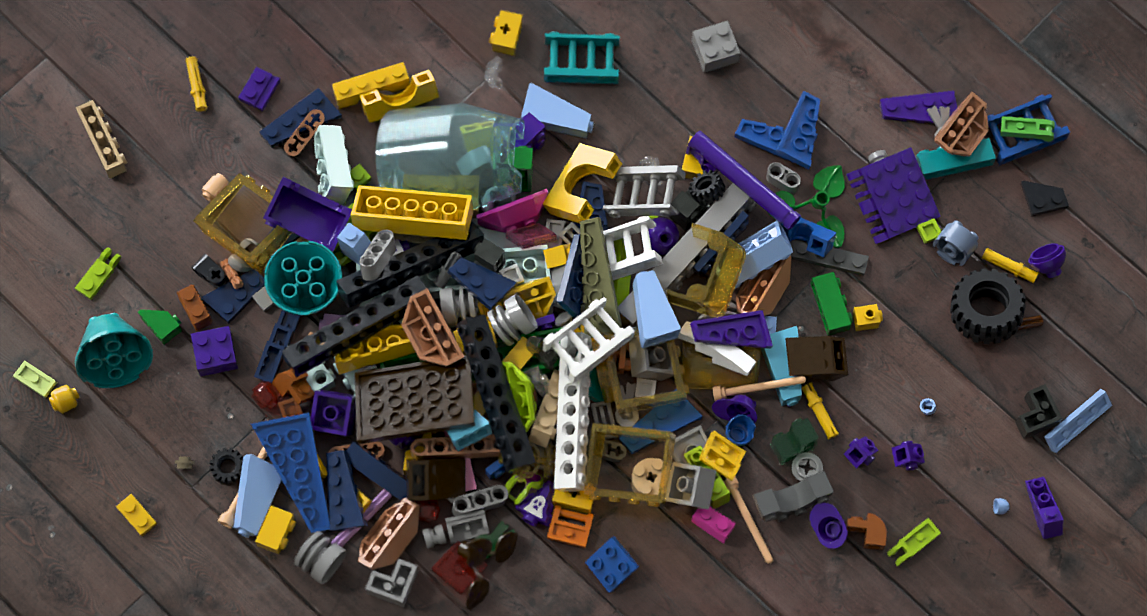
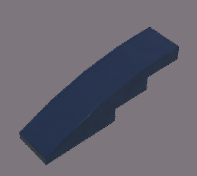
[254,310,302,384]
[346,441,411,501]

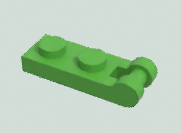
[1000,116,1055,142]

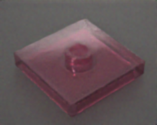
[505,223,557,249]

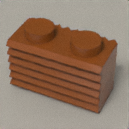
[177,285,212,331]

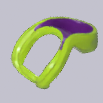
[505,471,543,505]

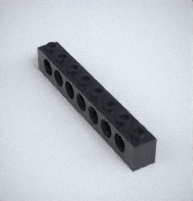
[336,221,485,308]
[282,276,427,378]
[456,314,536,472]

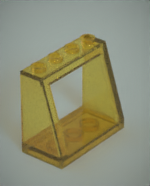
[193,173,292,274]
[601,327,690,415]
[584,423,676,507]

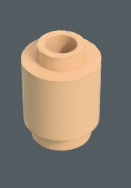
[201,173,229,202]

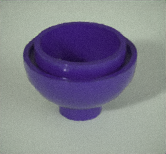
[642,217,680,255]
[1028,243,1066,278]

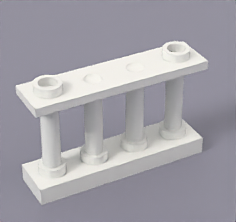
[603,216,663,280]
[543,297,635,384]

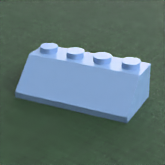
[713,221,793,291]

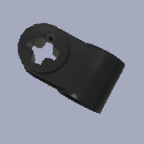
[191,254,228,289]

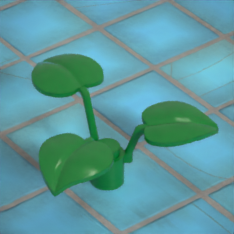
[766,165,845,248]

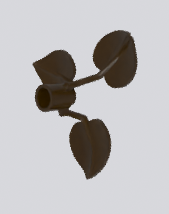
[457,532,518,610]

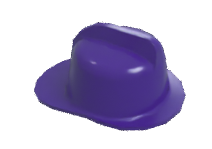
[712,394,758,423]
[810,502,847,549]

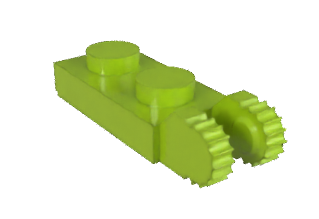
[75,248,121,300]
[887,518,941,566]

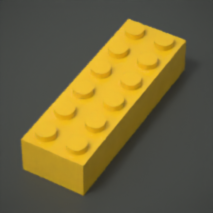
[351,185,474,240]

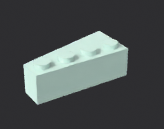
[314,125,354,205]

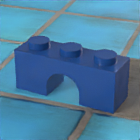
[776,218,837,257]

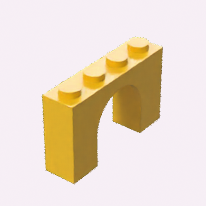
[543,143,622,224]

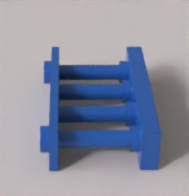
[987,94,1070,166]

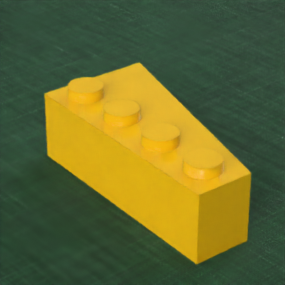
[335,325,416,375]

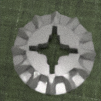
[792,453,823,481]

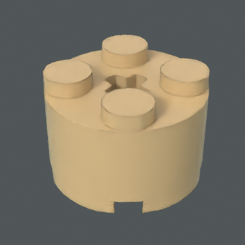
[631,458,670,502]

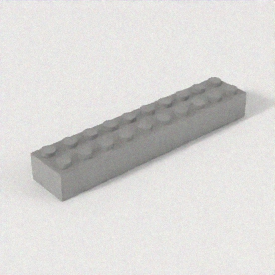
[618,183,757,333]

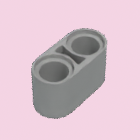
[766,162,801,194]

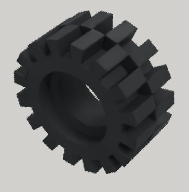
[688,170,726,206]
[209,447,243,485]

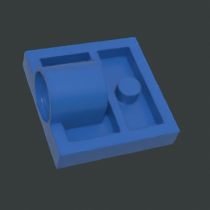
[585,536,639,593]

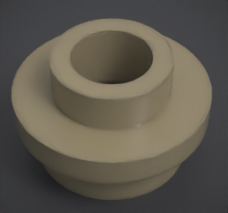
[175,457,195,469]

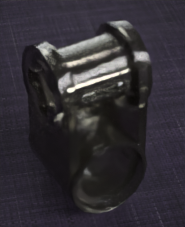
[526,336,560,371]

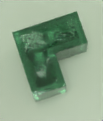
[770,418,819,465]

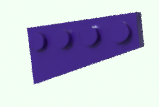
[690,310,773,349]

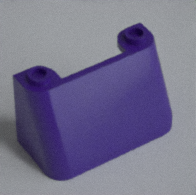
[263,177,352,252]

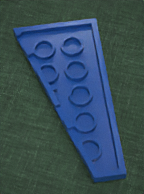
[251,413,330,533]

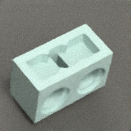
[306,362,336,392]

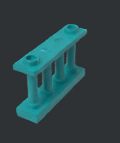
[544,32,620,84]

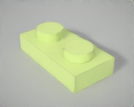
[13,361,57,399]

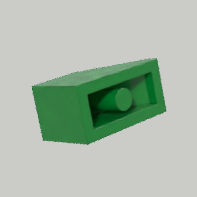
[138,309,182,345]

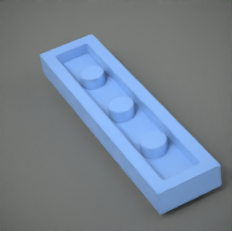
[1044,389,1112,453]

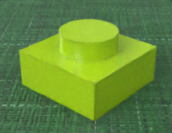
[350,164,372,190]
[917,218,941,244]

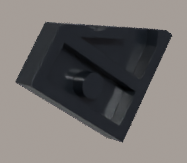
[1021,181,1069,217]

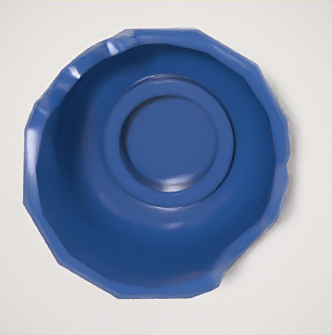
[725,415,756,446]

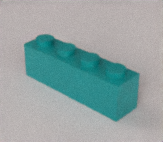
[916,138,996,180]

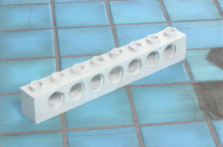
[554,332,592,492]

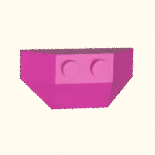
[476,188,548,234]

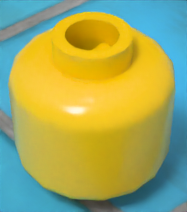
[49,385,79,413]

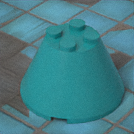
[264,241,342,315]
[75,313,153,388]

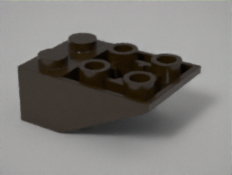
[785,336,849,381]
[406,458,466,500]

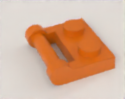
[547,505,594,548]

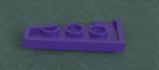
[880,91,957,124]

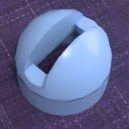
[920,398,936,415]
[993,499,1009,514]

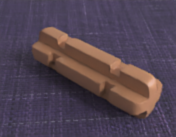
[220,259,243,289]

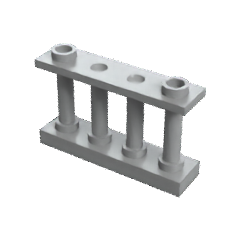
[603,165,686,218]

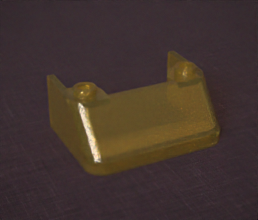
[666,223,746,318]
[681,323,761,389]

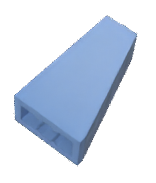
[521,83,594,139]
[633,270,681,349]
[233,454,281,538]

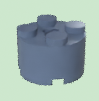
[933,220,979,266]

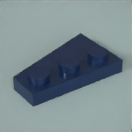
[448,257,517,310]

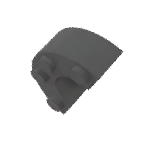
[753,471,834,522]

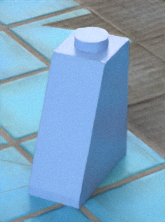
[337,223,371,265]

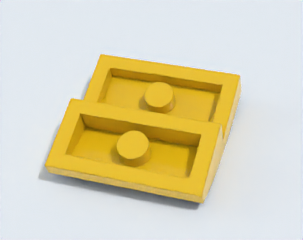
[699,431,746,481]

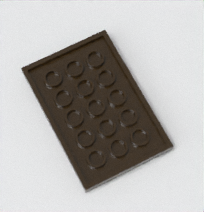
[354,355,476,444]

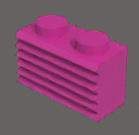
[691,506,735,544]

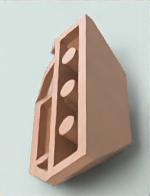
[934,92,988,157]
[736,255,791,316]
[401,288,464,366]
[358,498,420,570]

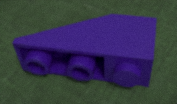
[1025,477,1063,539]

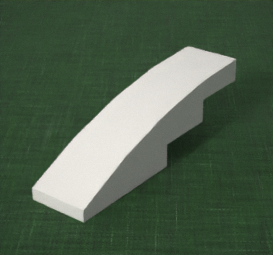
[678,321,756,376]

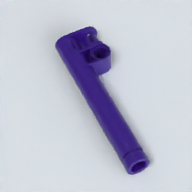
[686,131,801,230]

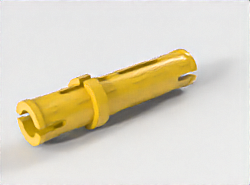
[185,57,208,112]
[982,248,1039,284]
[801,383,839,440]

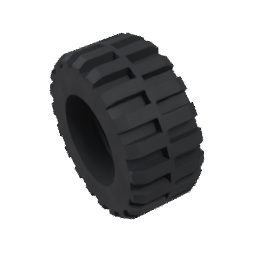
[950,268,1026,344]

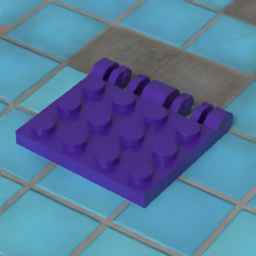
[846,147,941,244]

